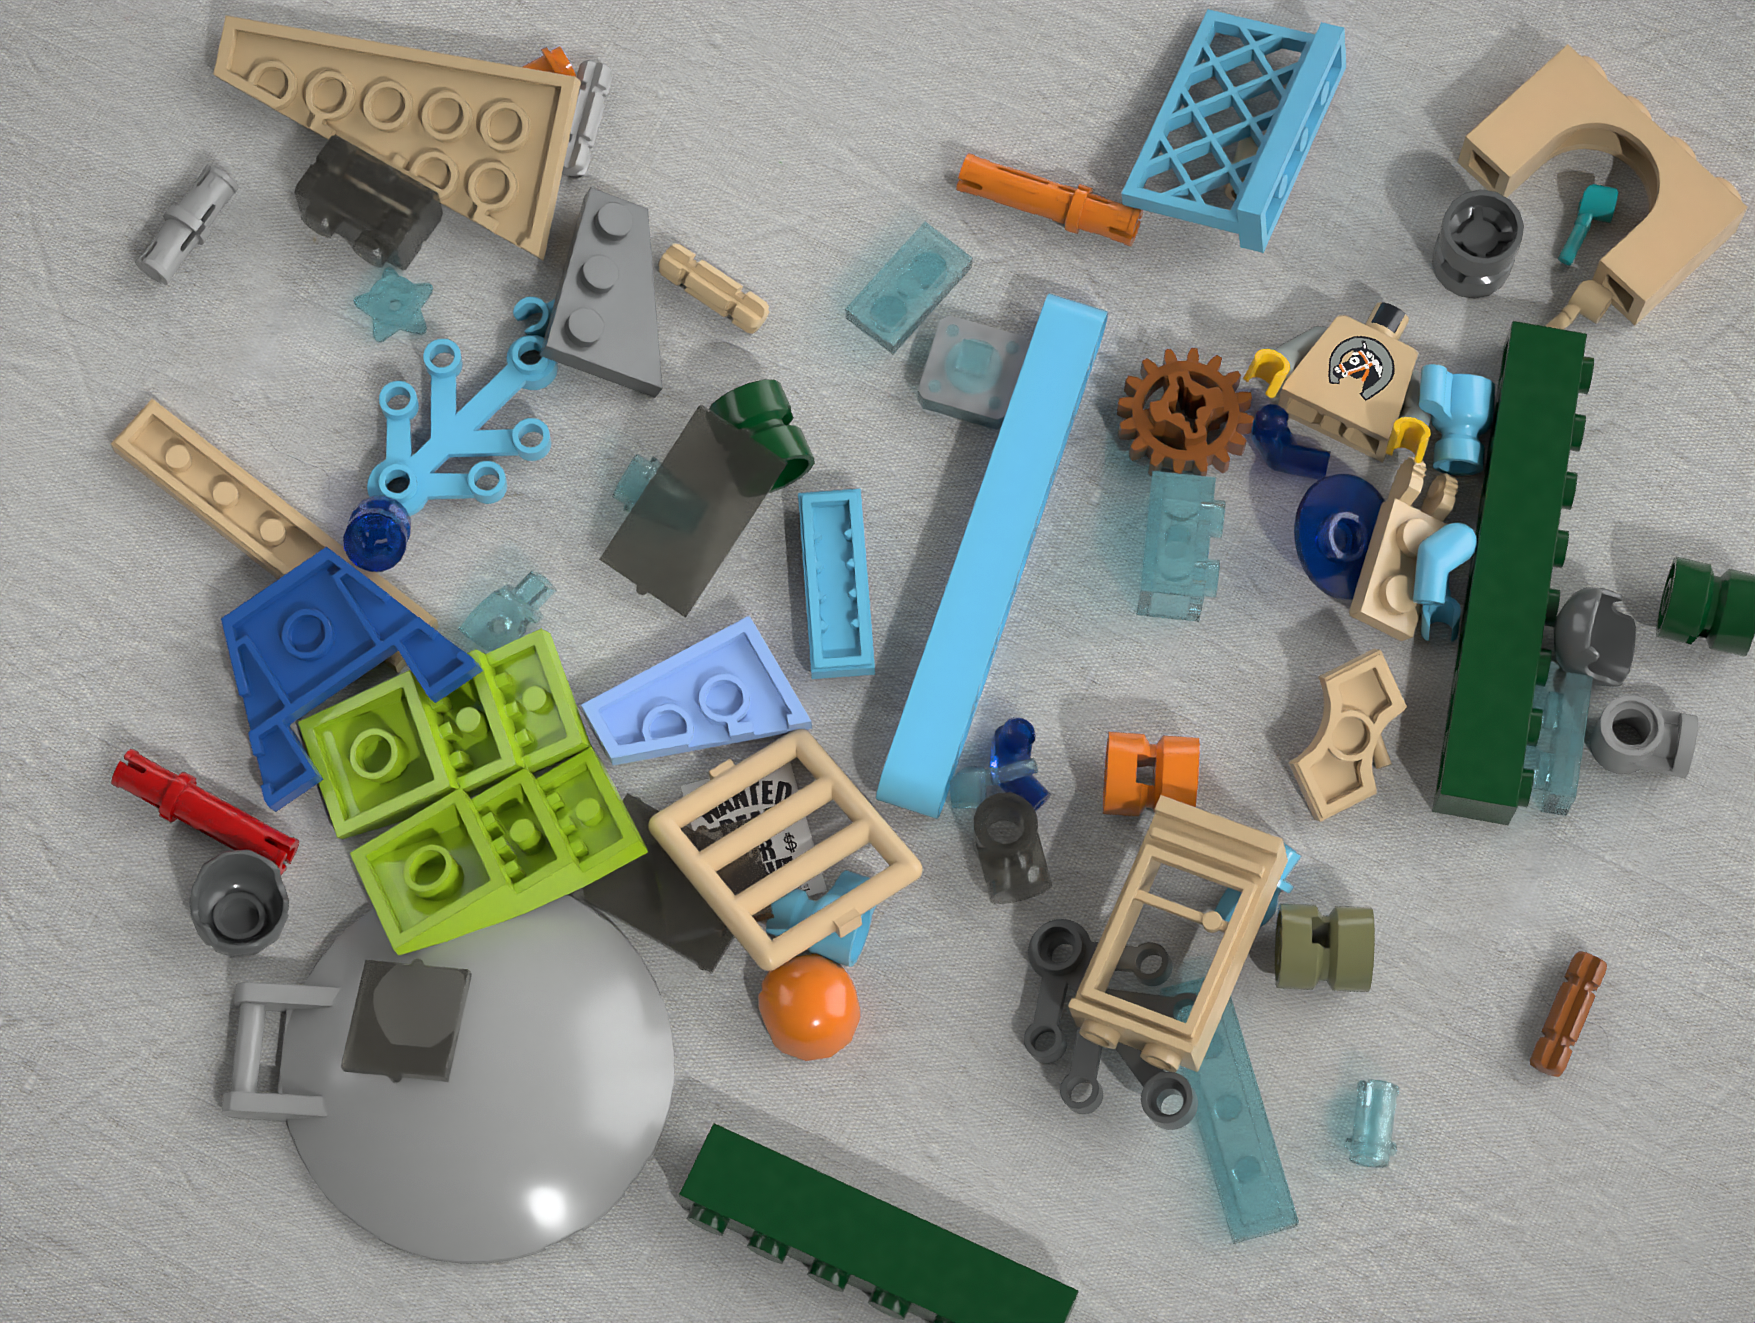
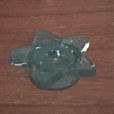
[353,267,433,343]

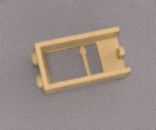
[1068,795,1288,1072]

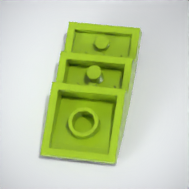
[298,628,591,840]
[350,746,648,955]

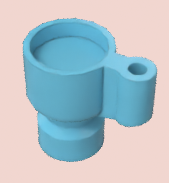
[1419,364,1495,476]
[766,870,877,967]

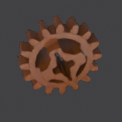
[1117,348,1254,484]

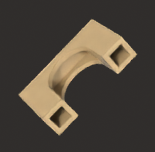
[1457,44,1748,326]

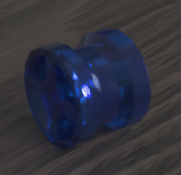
[343,496,412,572]

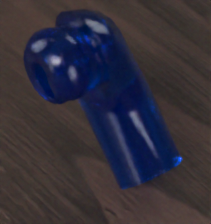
[1250,404,1331,481]
[988,717,1051,816]

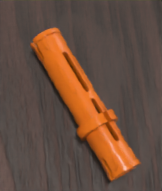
[956,153,1143,247]

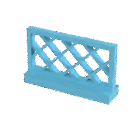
[1121,9,1346,253]

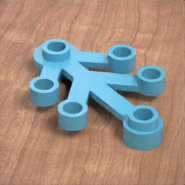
[367,335,558,518]

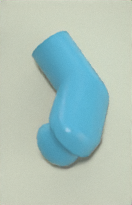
[1413,523,1477,606]

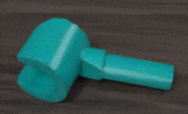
[1558,184,1618,266]

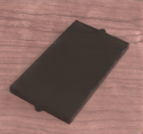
[599,404,788,618]

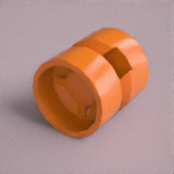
[1103,731,1200,817]

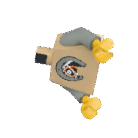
[1243,302,1431,464]

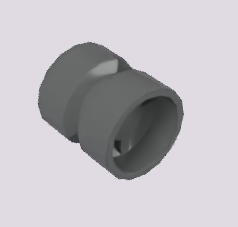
[1432,189,1524,299]

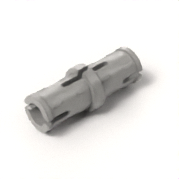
[135,164,239,285]

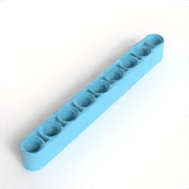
[876,293,1108,819]

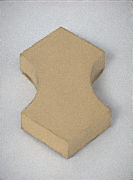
[1288,648,1407,822]

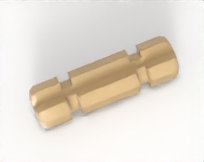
[658,244,769,334]

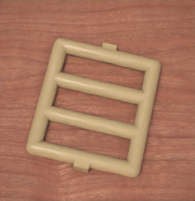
[648,729,923,971]

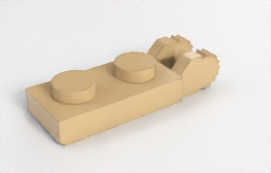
[1349,456,1459,641]

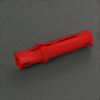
[111,749,299,875]

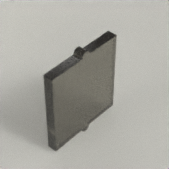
[651,818,774,944]
[341,958,472,1083]

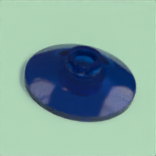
[1294,474,1386,600]

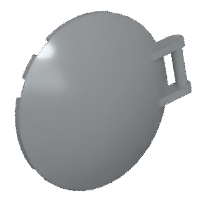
[221,895,675,1264]

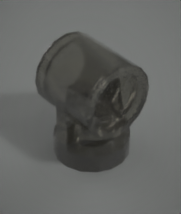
[972,792,1052,904]

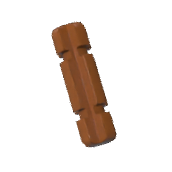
[1530,951,1607,1077]

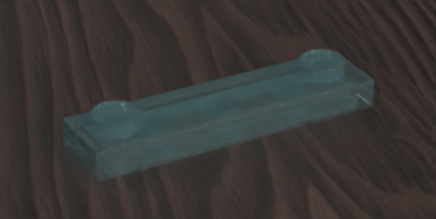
[1159,977,1299,1244]

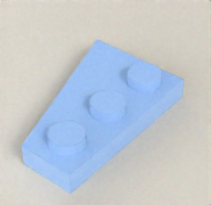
[581,615,812,766]

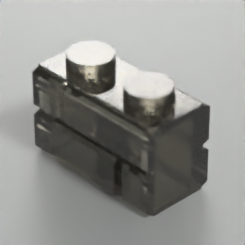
[294,134,443,271]

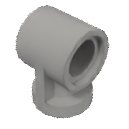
[1590,695,1698,778]

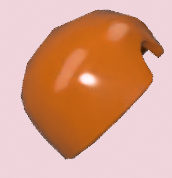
[758,954,860,1061]

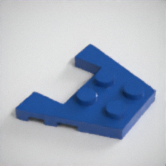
[221,546,483,812]

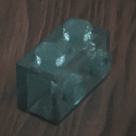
[1136,471,1226,622]

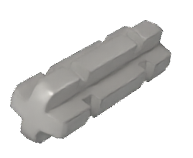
[562,60,612,178]

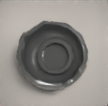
[1553,587,1636,687]
[190,850,289,957]

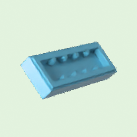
[798,489,875,679]

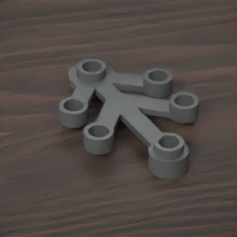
[1024,919,1198,1130]

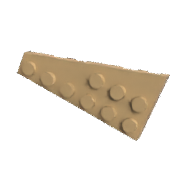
[213,15,581,261]

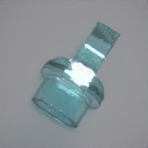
[458,570,557,652]

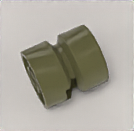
[1274,903,1375,992]

